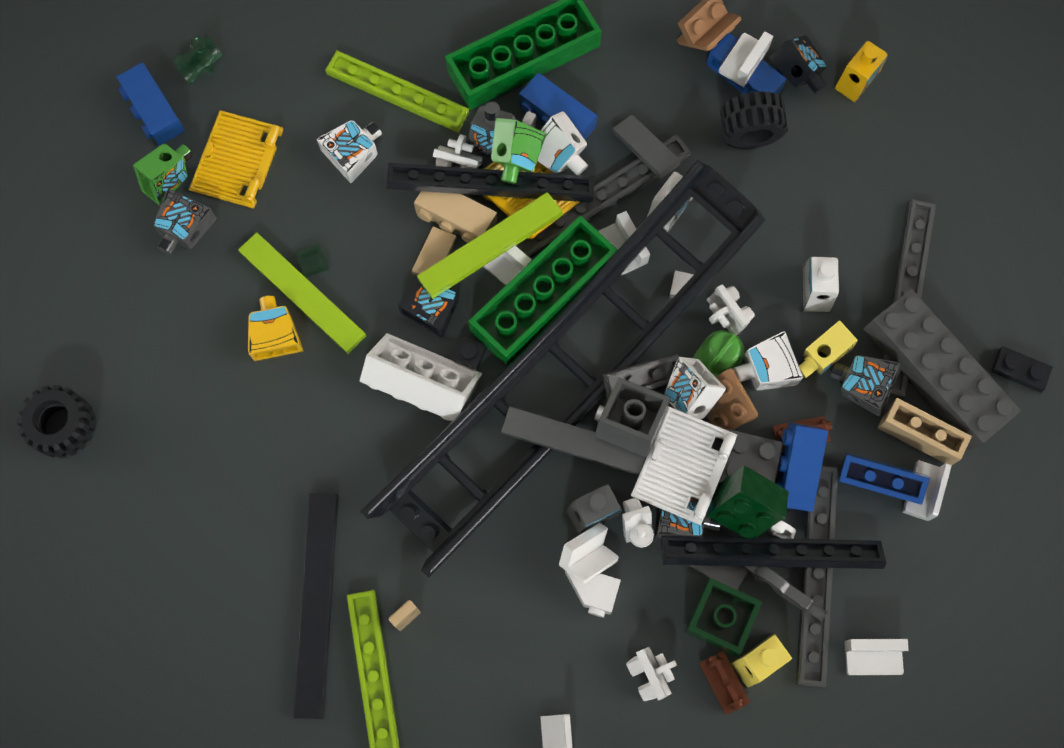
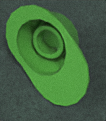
[692,330,744,377]

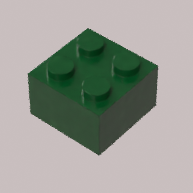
[706,465,789,538]
[684,578,762,656]

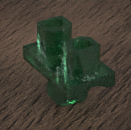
[173,35,222,84]

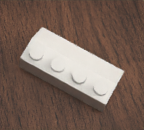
[359,333,482,421]

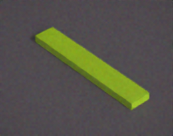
[325,50,470,133]
[417,192,563,299]
[238,232,366,354]
[347,590,400,748]

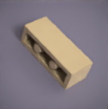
[414,191,497,243]
[877,398,972,466]

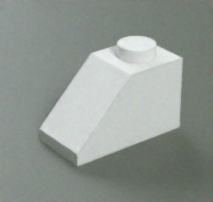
[565,570,621,618]

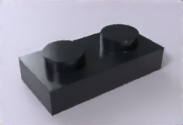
[991,346,1053,393]

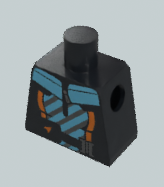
[769,35,827,94]
[398,282,459,338]

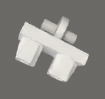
[433,134,483,169]
[707,284,755,335]
[622,498,654,548]
[626,647,677,701]

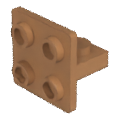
[677,0,741,51]
[706,368,758,431]

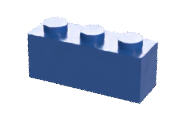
[707,33,786,94]
[116,62,185,146]
[519,72,597,140]
[775,422,828,512]
[839,452,930,505]

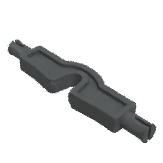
[742,566,828,622]

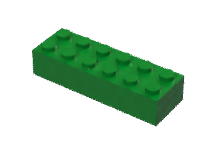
[445,0,602,110]
[468,215,618,366]

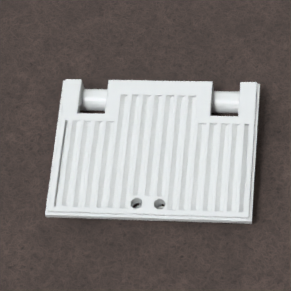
[631,406,737,526]

